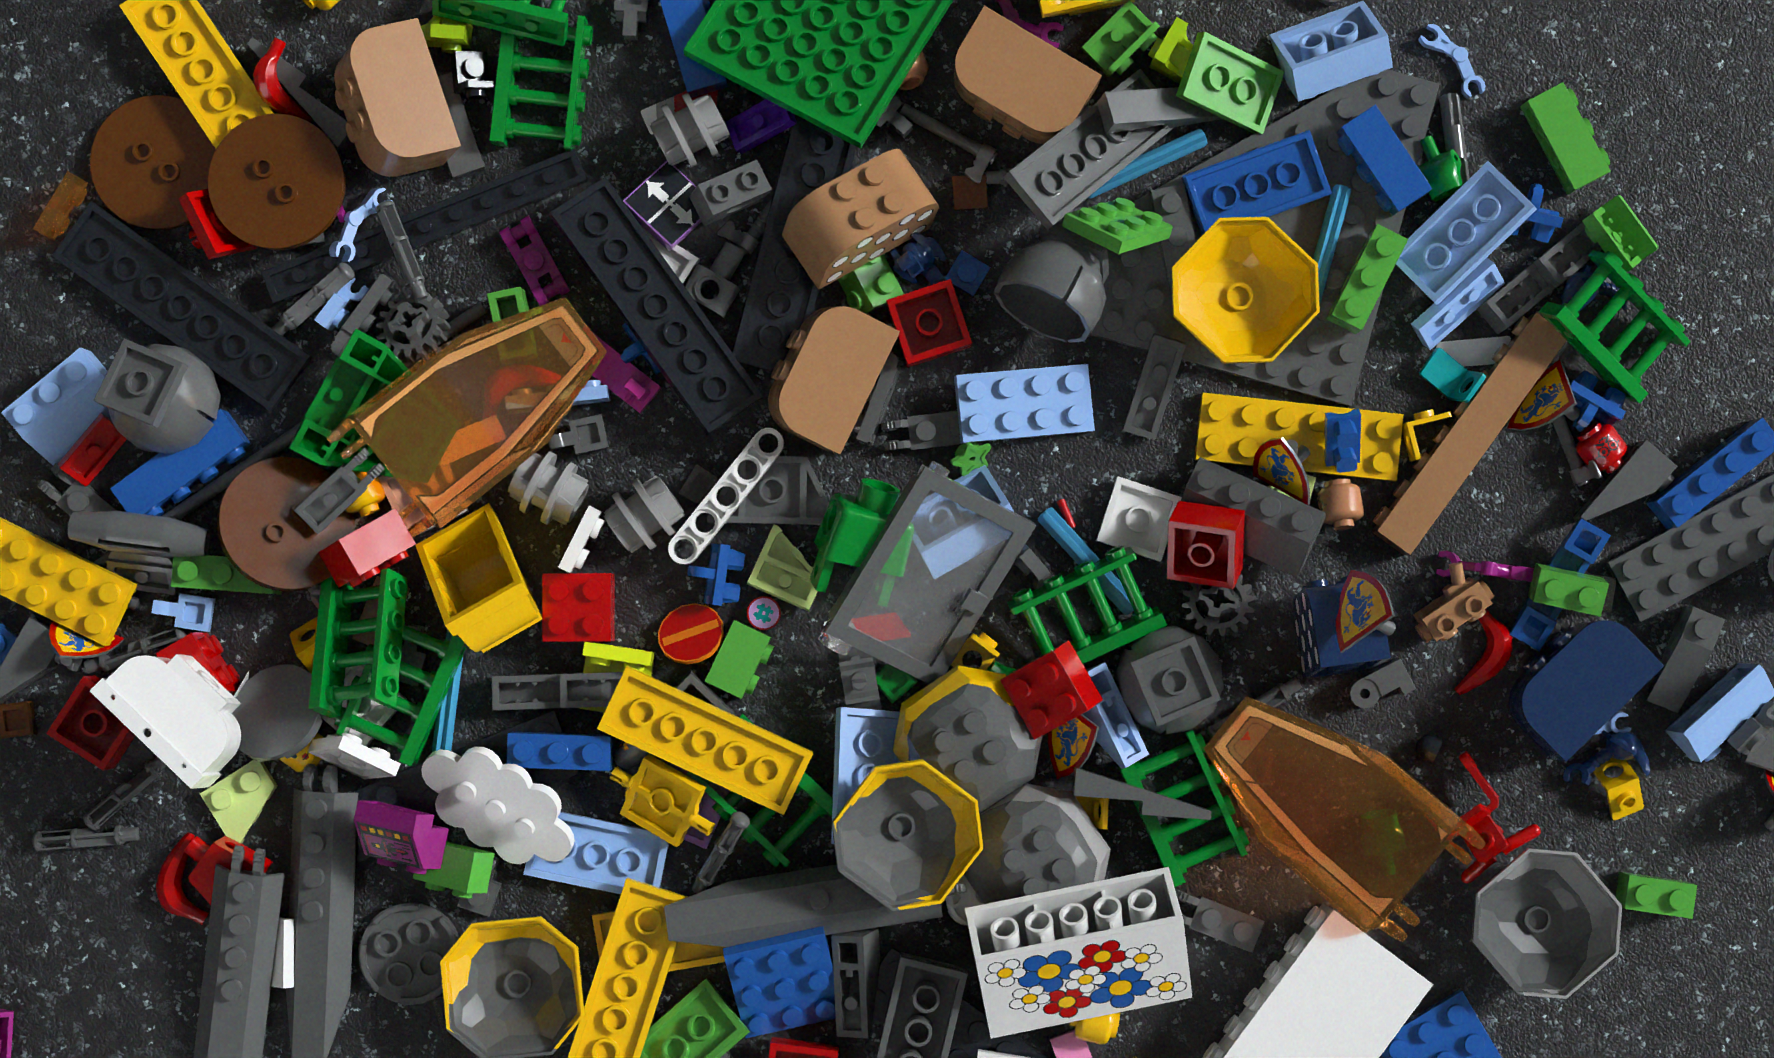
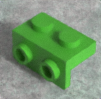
[1080,0,1160,77]
[1582,195,1658,272]
[837,254,904,314]

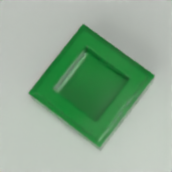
[875,664,918,703]

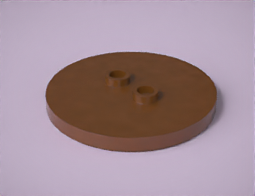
[90,95,216,230]
[208,114,346,250]
[217,457,355,592]

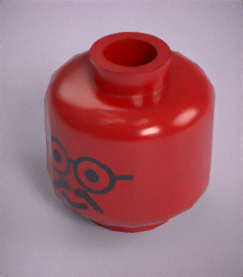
[1575,422,1627,473]

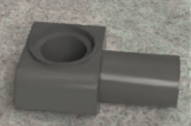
[685,242,746,318]

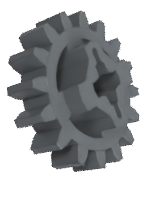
[376,292,451,363]
[1182,574,1256,642]

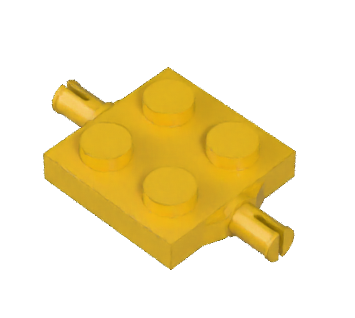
[610,754,715,847]

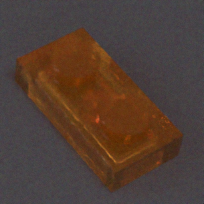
[33,171,88,240]

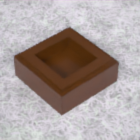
[952,174,988,212]
[0,701,37,739]

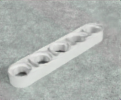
[668,428,784,564]

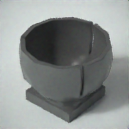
[994,222,1109,343]
[94,339,221,454]
[1115,625,1224,735]

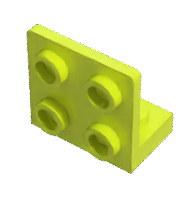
[579,642,655,712]

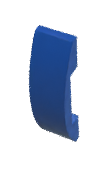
[1510,518,1611,651]

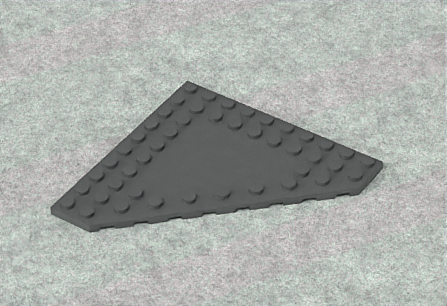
[1090,69,1440,407]

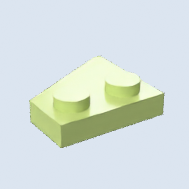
[747,524,818,612]
[200,760,278,843]

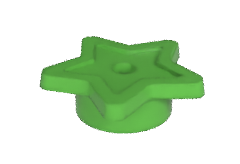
[950,442,991,477]

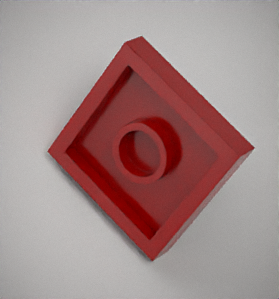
[178,189,258,259]

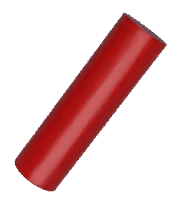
[1057,499,1076,528]

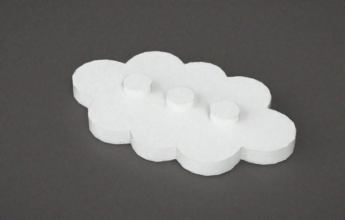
[421,747,575,864]

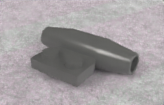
[68,511,211,595]

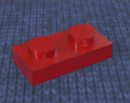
[57,413,127,487]

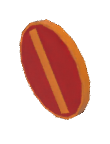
[658,603,724,664]

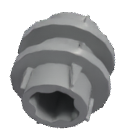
[650,93,730,167]
[508,451,589,525]
[604,476,684,553]

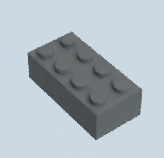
[876,952,968,1058]

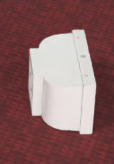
[90,654,241,789]

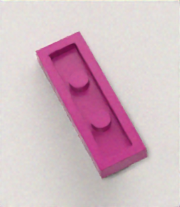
[580,324,661,414]

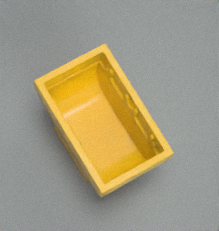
[415,503,542,653]

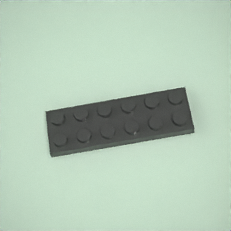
[1004,69,1175,230]
[1605,473,1774,622]

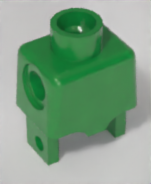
[810,478,914,606]

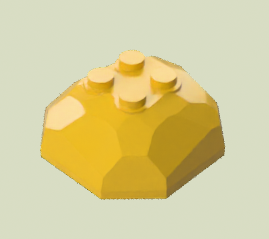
[1171,217,1320,363]

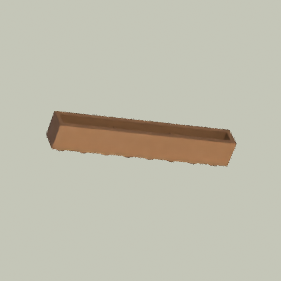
[1372,313,1566,556]

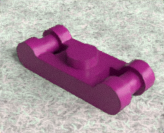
[499,215,570,307]

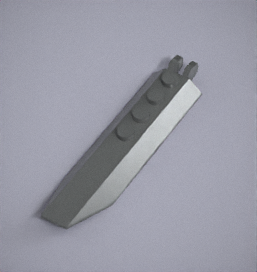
[286,764,358,1058]
[193,845,284,1058]
[664,865,967,947]

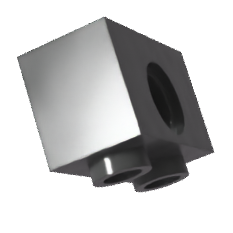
[689,160,772,226]

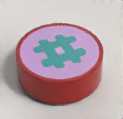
[747,596,781,630]

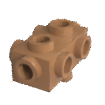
[1413,562,1494,643]

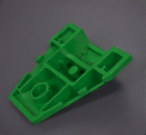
[289,328,460,483]

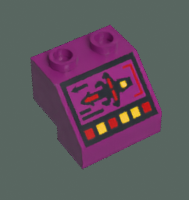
[354,800,449,874]

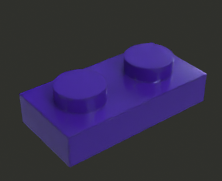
[726,99,797,154]

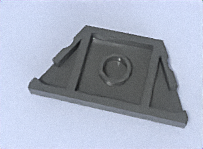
[707,456,829,525]

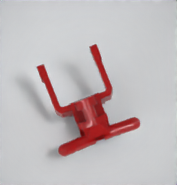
[1423,751,1541,884]

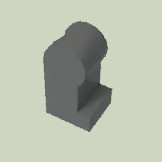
[1347,658,1416,708]

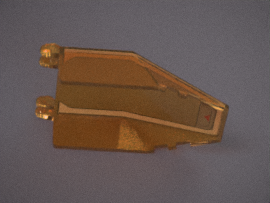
[327,297,607,538]
[1204,696,1486,942]

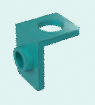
[1419,348,1486,403]

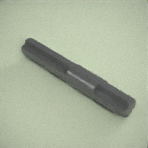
[1439,93,1470,196]

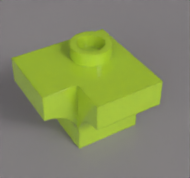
[421,15,473,53]
[1148,17,1193,84]

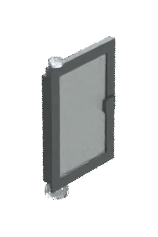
[818,461,1036,684]

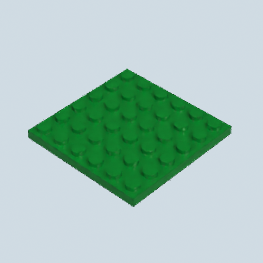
[683,0,953,149]

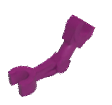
[995,0,1064,49]
[1436,551,1534,582]

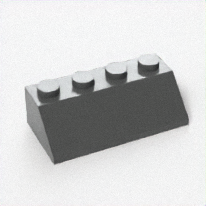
[1181,457,1326,578]

